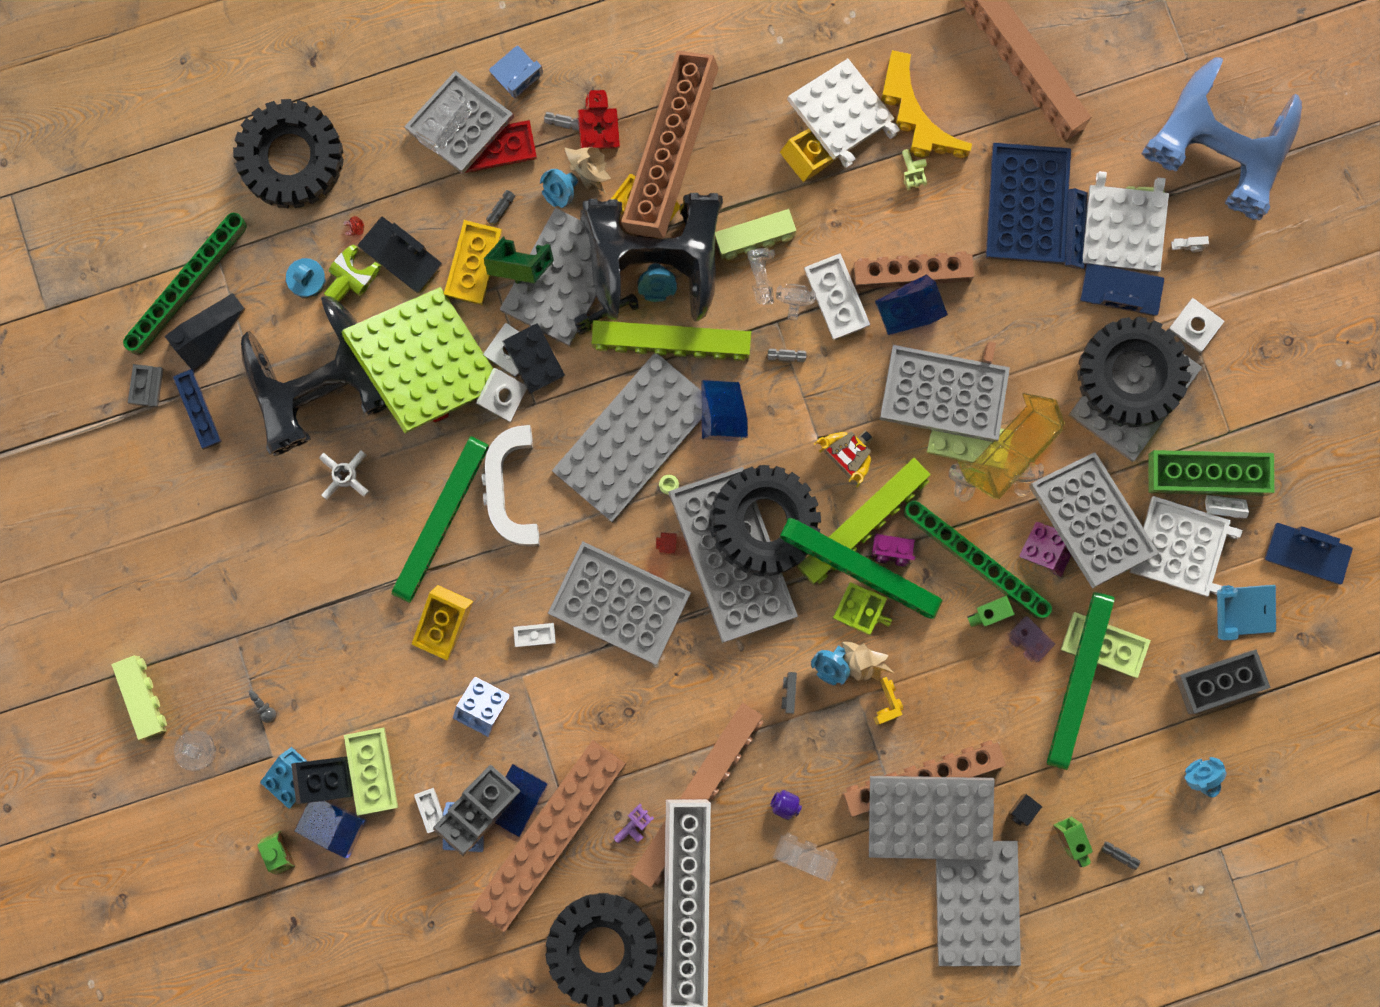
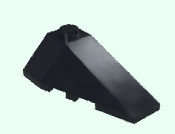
[164,293,245,371]

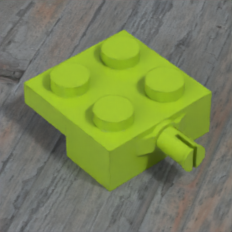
[833,582,892,635]

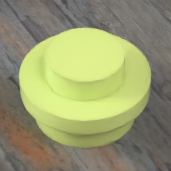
[659,475,679,495]

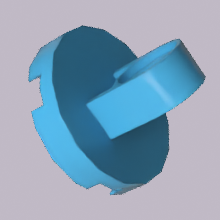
[540,169,579,208]
[286,258,326,298]
[637,263,677,302]
[811,646,850,685]
[1185,757,1227,798]

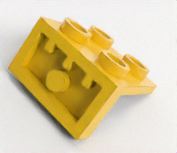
[874,677,904,725]

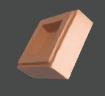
[982,341,996,364]

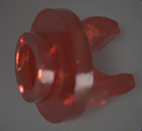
[343,216,364,236]

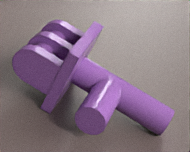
[614,804,654,843]

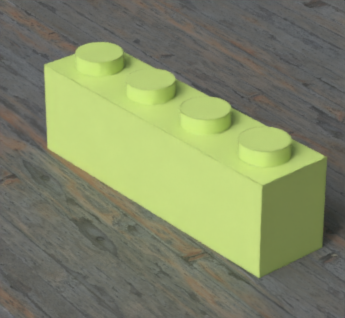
[715,209,796,260]
[111,655,167,740]

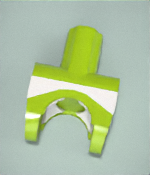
[324,244,381,303]

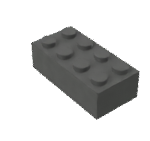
[1175,649,1271,714]

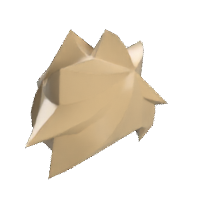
[565,147,611,193]
[842,642,894,681]

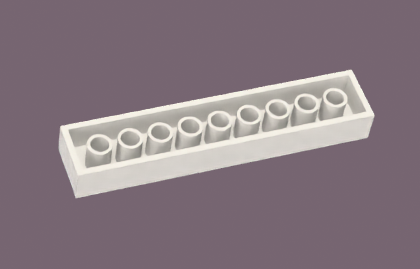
[663,799,711,1007]

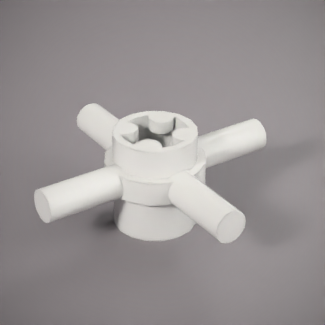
[319,450,369,500]

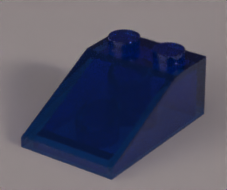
[875,274,948,335]
[701,380,748,441]
[495,764,550,837]
[294,801,367,858]

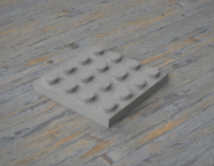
[405,70,514,174]

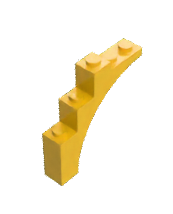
[881,50,972,158]

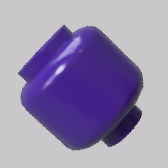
[770,790,802,820]

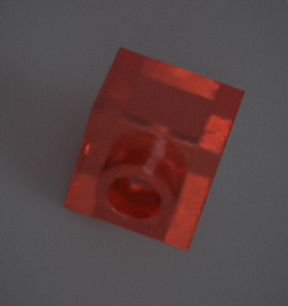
[656,532,677,555]

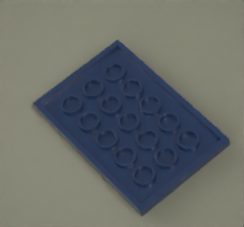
[985,143,1071,264]

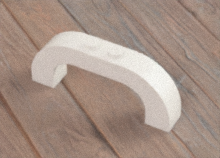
[482,425,540,546]

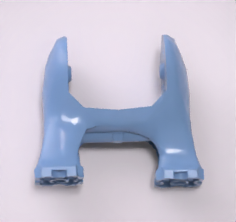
[1141,57,1302,221]

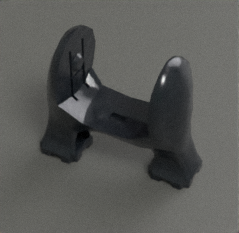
[580,193,723,321]
[241,296,388,456]

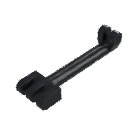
[574,293,639,335]

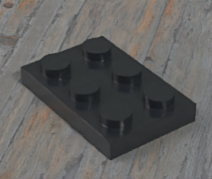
[502,323,565,394]
[291,756,353,805]

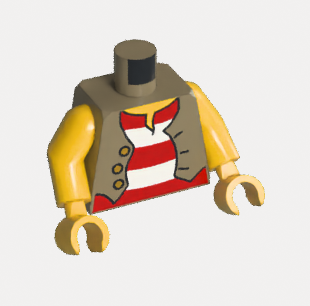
[814,430,873,488]

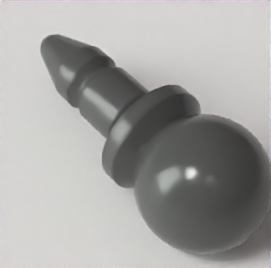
[249,690,276,723]

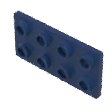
[1080,263,1164,316]
[1265,523,1353,585]

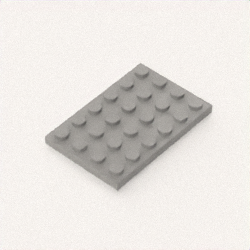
[500,208,597,347]
[880,345,1010,443]
[1068,351,1202,462]
[1029,452,1159,589]
[548,541,691,665]
[869,776,994,860]
[936,841,1021,966]

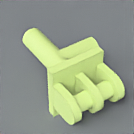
[902,149,927,190]

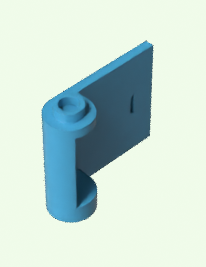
[1217,585,1276,640]

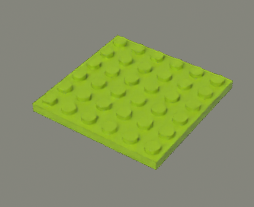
[342,287,493,434]

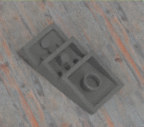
[433,764,520,856]

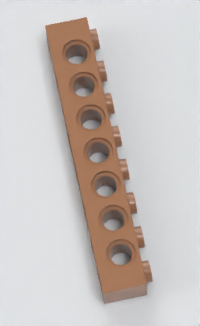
[843,740,1006,817]

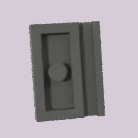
[128,364,163,407]
[781,672,797,714]

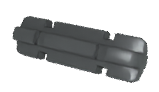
[486,190,515,226]
[1101,842,1140,870]

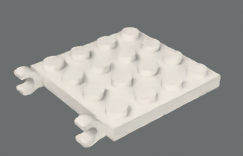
[787,59,900,168]
[1083,171,1169,272]
[1129,496,1243,597]

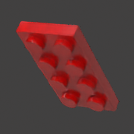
[460,120,537,174]

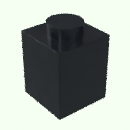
[1009,794,1043,826]

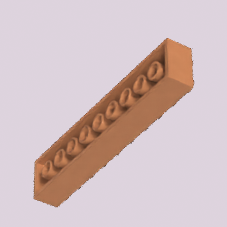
[962,0,1092,142]
[621,51,718,239]
[471,740,626,932]

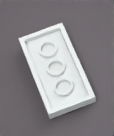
[804,253,870,341]

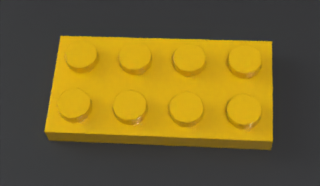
[444,220,502,305]

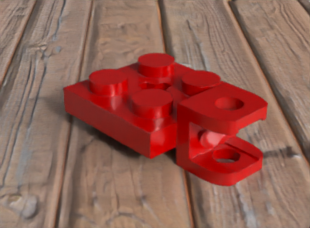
[577,90,620,149]

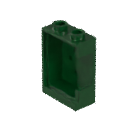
[483,237,554,284]

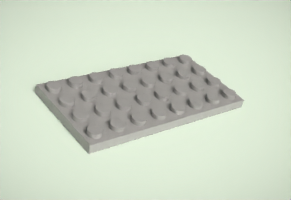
[552,353,715,522]
[668,467,798,643]

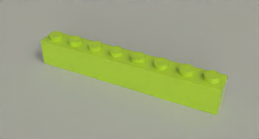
[591,320,751,361]
[797,458,931,585]

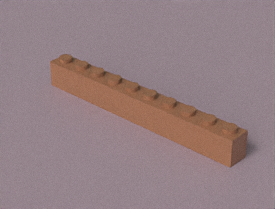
[631,702,763,888]

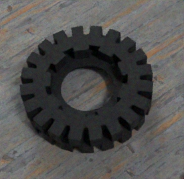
[233,99,344,209]
[1077,317,1191,428]
[709,465,821,576]
[545,893,658,1007]

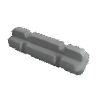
[544,112,579,130]
[768,349,806,362]

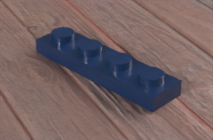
[1065,188,1088,270]
[173,369,222,450]

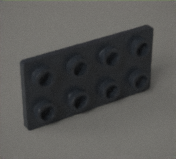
[358,216,442,293]

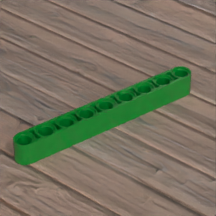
[123,212,247,355]
[391,436,489,603]
[904,501,1052,619]
[780,518,943,619]
[1047,591,1115,770]

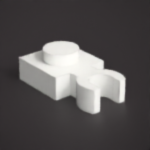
[1171,236,1209,252]

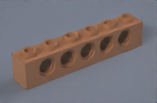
[853,251,974,289]

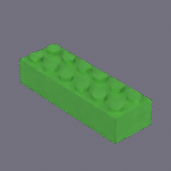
[1148,450,1275,496]

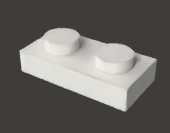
[1205,495,1249,518]
[514,623,556,647]
[414,788,443,833]

